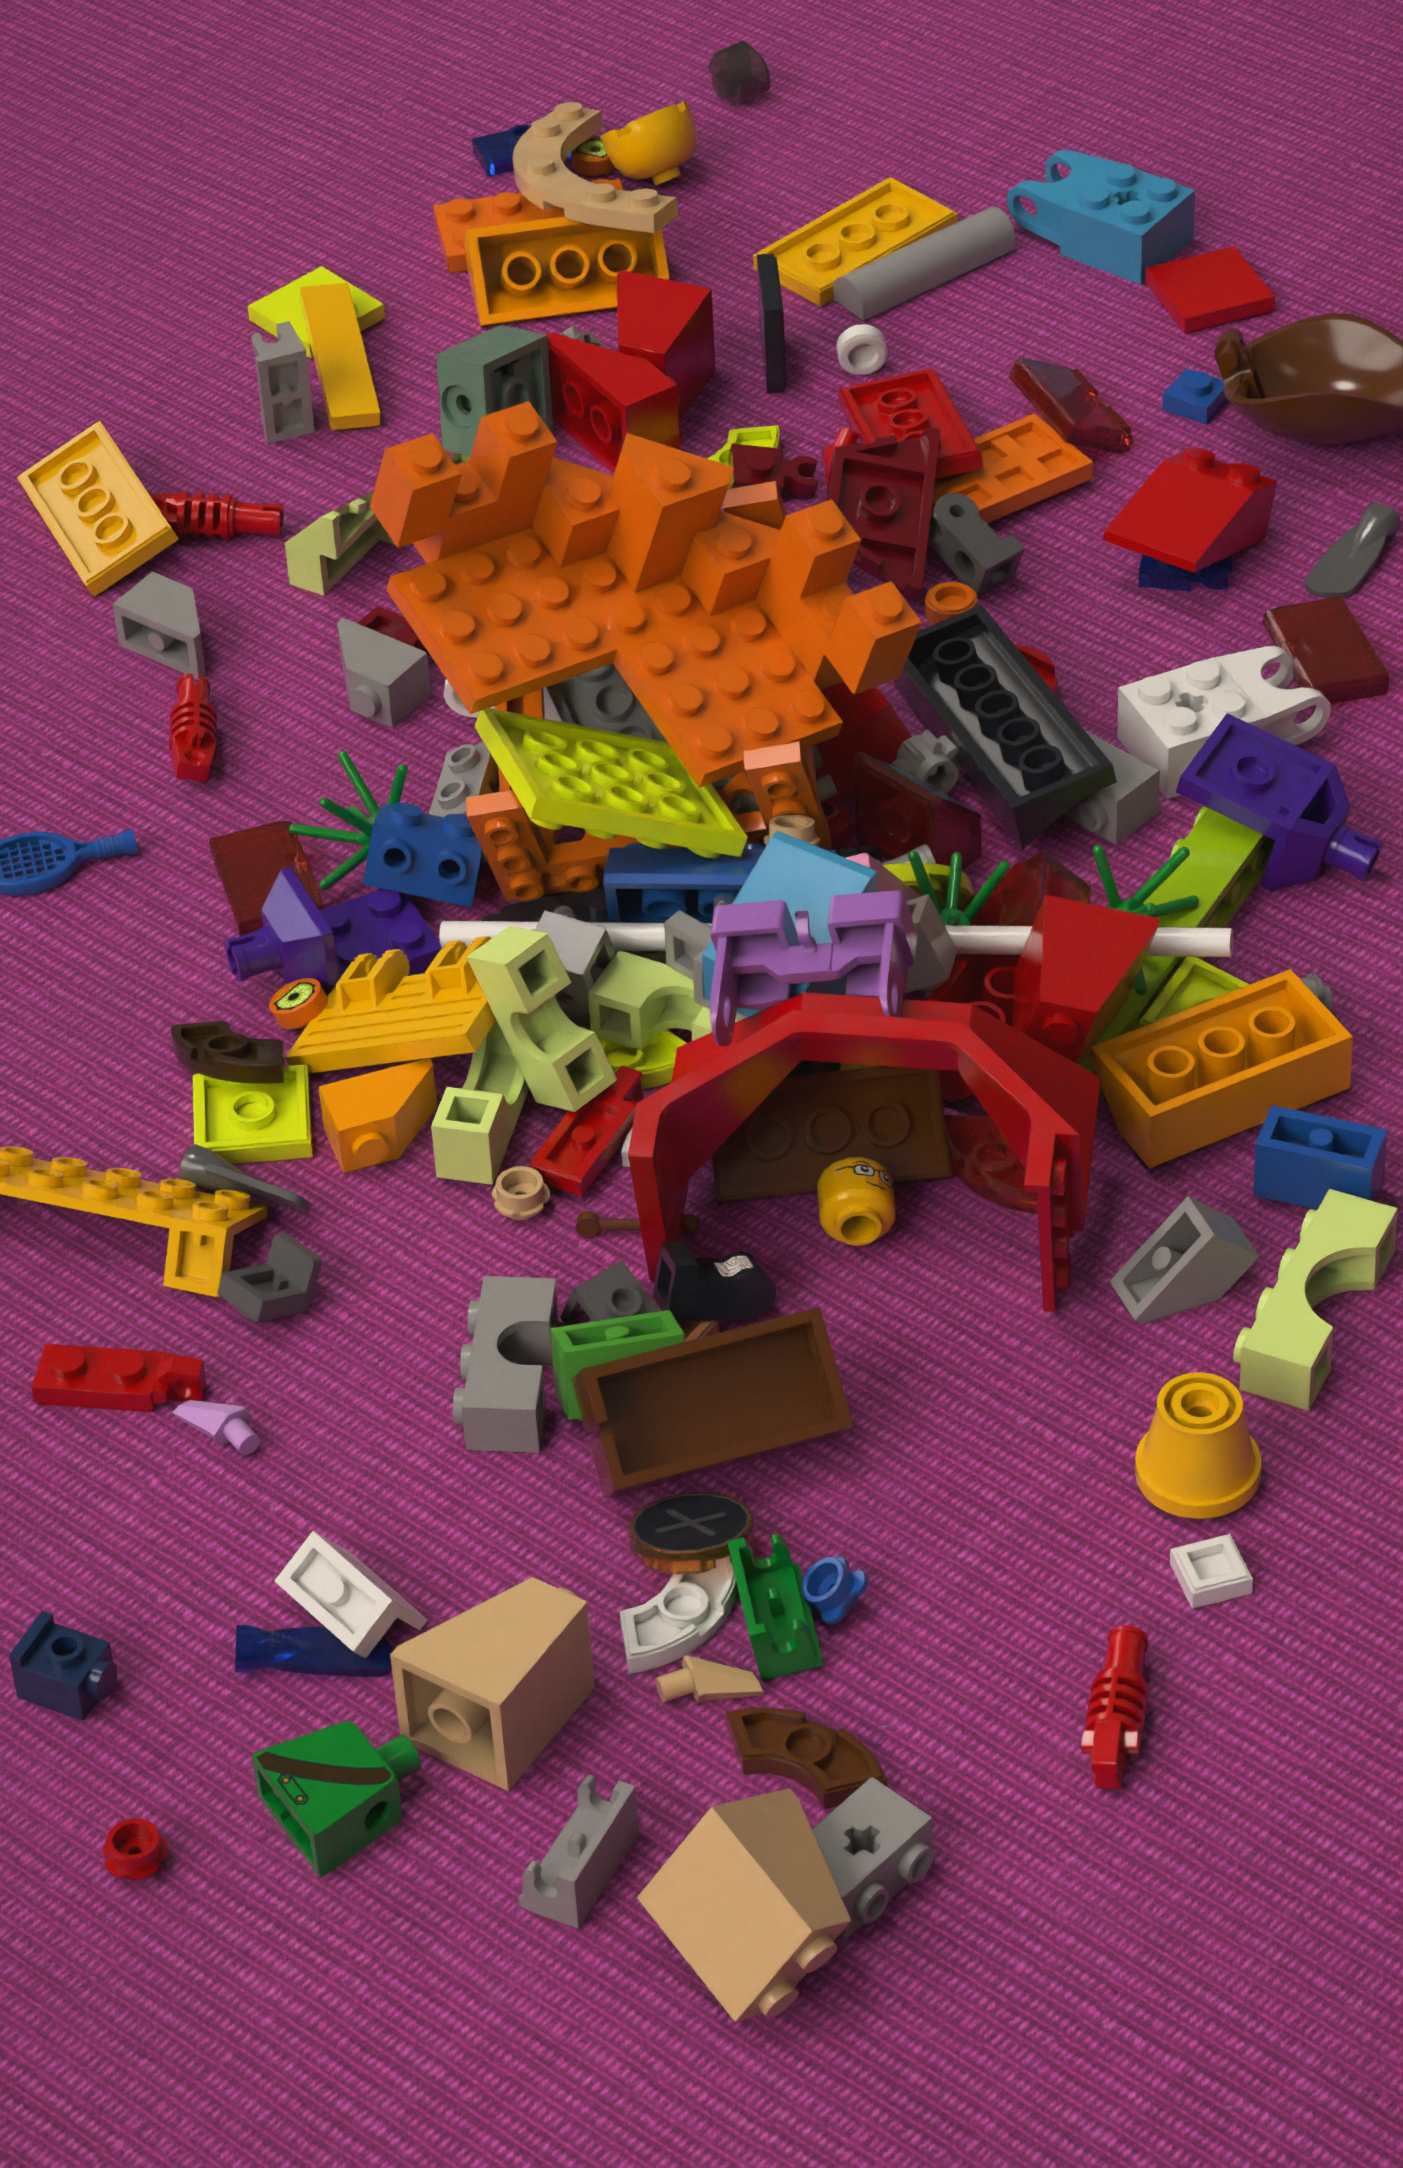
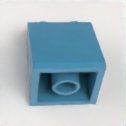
[702,831,878,1017]

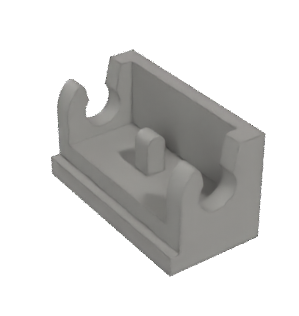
[252,321,315,444]
[518,1775,639,1929]

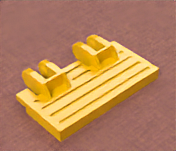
[285,936,497,1074]

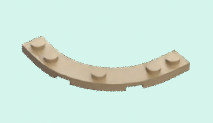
[513,102,678,233]

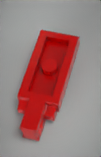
[529,1065,644,1197]
[32,1344,207,1412]

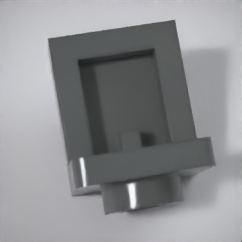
[217,1233,322,1323]

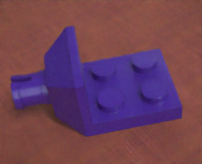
[1176,713,1383,891]
[224,867,442,996]

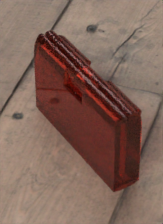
[1009,357,1134,453]
[1262,596,1389,706]
[209,821,325,936]

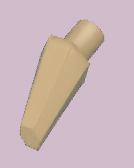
[655,1656,763,1703]

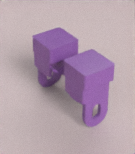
[710,890,917,1047]

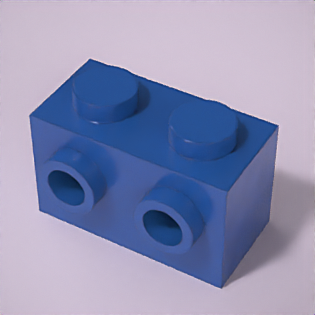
[363,803,484,907]
[1253,1105,1387,1210]

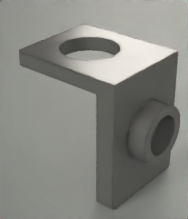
[560,1260,660,1325]

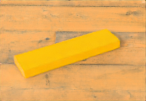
[300,283,380,430]

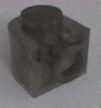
[709,40,771,106]

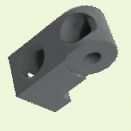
[928,493,1025,597]

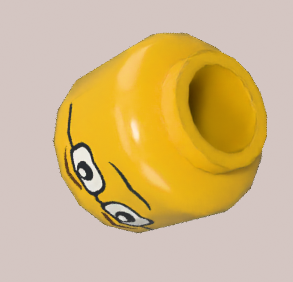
[817,1157,896,1246]

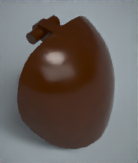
[1214,313,1403,445]

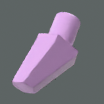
[172,1400,260,1455]

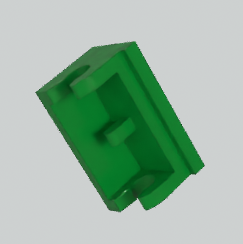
[727,1534,824,1681]

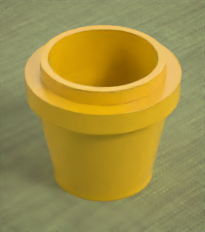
[1135,1372,1261,1519]

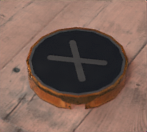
[628,1492,755,1574]

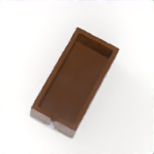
[572,1307,854,1499]

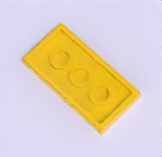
[753,177,958,307]
[17,421,179,597]

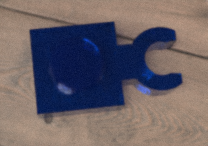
[1139,554,1233,591]

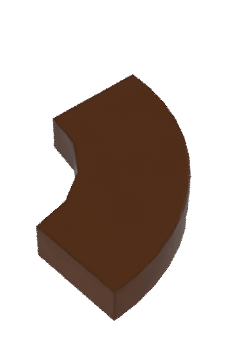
[726,1708,887,1809]

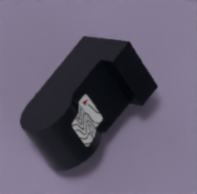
[653,1242,776,1321]

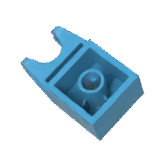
[1006,149,1195,285]

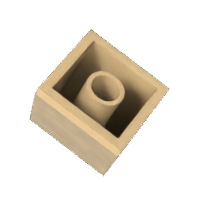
[390,1577,595,1792]
[637,1788,851,2022]

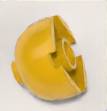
[600,100,697,186]

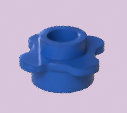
[801,1556,868,1625]

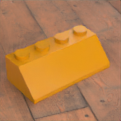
[464,216,670,327]
[1090,969,1353,1168]

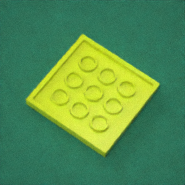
[474,708,748,859]

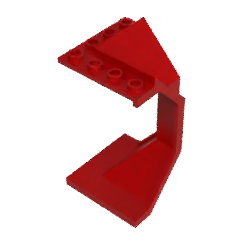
[628,992,1101,1312]

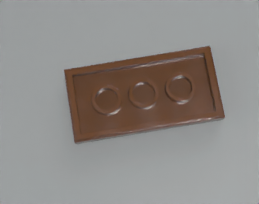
[711,1066,952,1204]

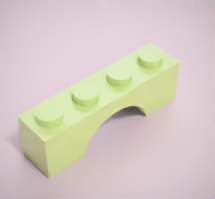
[431,1021,529,1185]
[1233,1189,1398,1411]

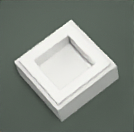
[1170,1534,1253,1609]

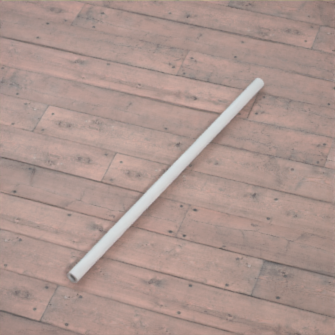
[439,921,1233,957]

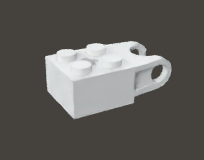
[1117,646,1331,799]

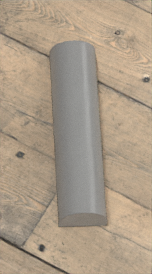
[833,206,1015,321]

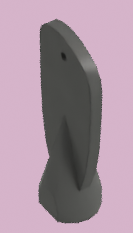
[1305,502,1401,599]
[179,1144,311,1215]

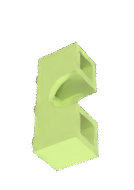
[466,926,617,1112]
[588,950,737,1050]

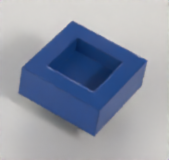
[1162,368,1228,425]

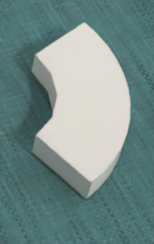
[620,1549,738,1674]

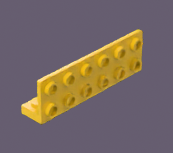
[0,1146,268,1297]

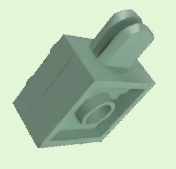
[436,325,553,456]

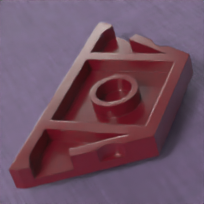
[826,428,941,601]

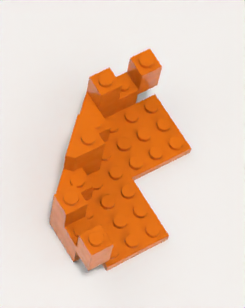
[370,401,922,788]

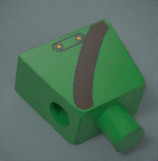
[252,1721,421,1878]

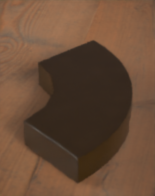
[171,1021,285,1084]

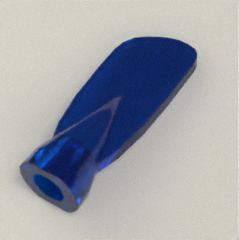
[235,1624,393,1677]

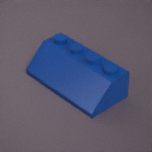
[603,843,836,923]

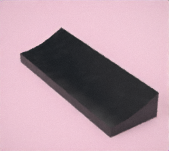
[894,605,1117,851]

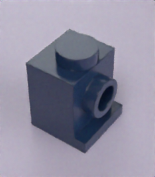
[9,1611,117,1721]

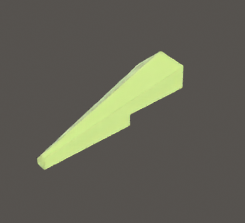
[285,453,470,596]

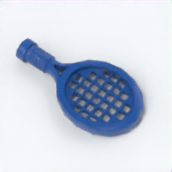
[0,829,138,896]

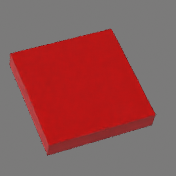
[1145,246,1275,333]

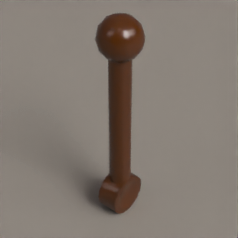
[576,1211,700,1237]

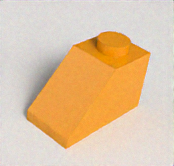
[319,1058,437,1173]

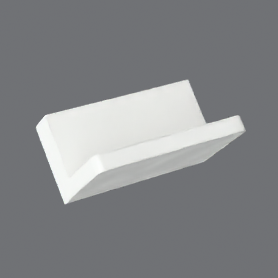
[275,1531,428,1658]

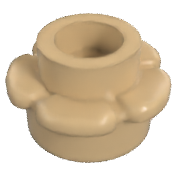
[764,815,820,846]
[492,1166,550,1220]

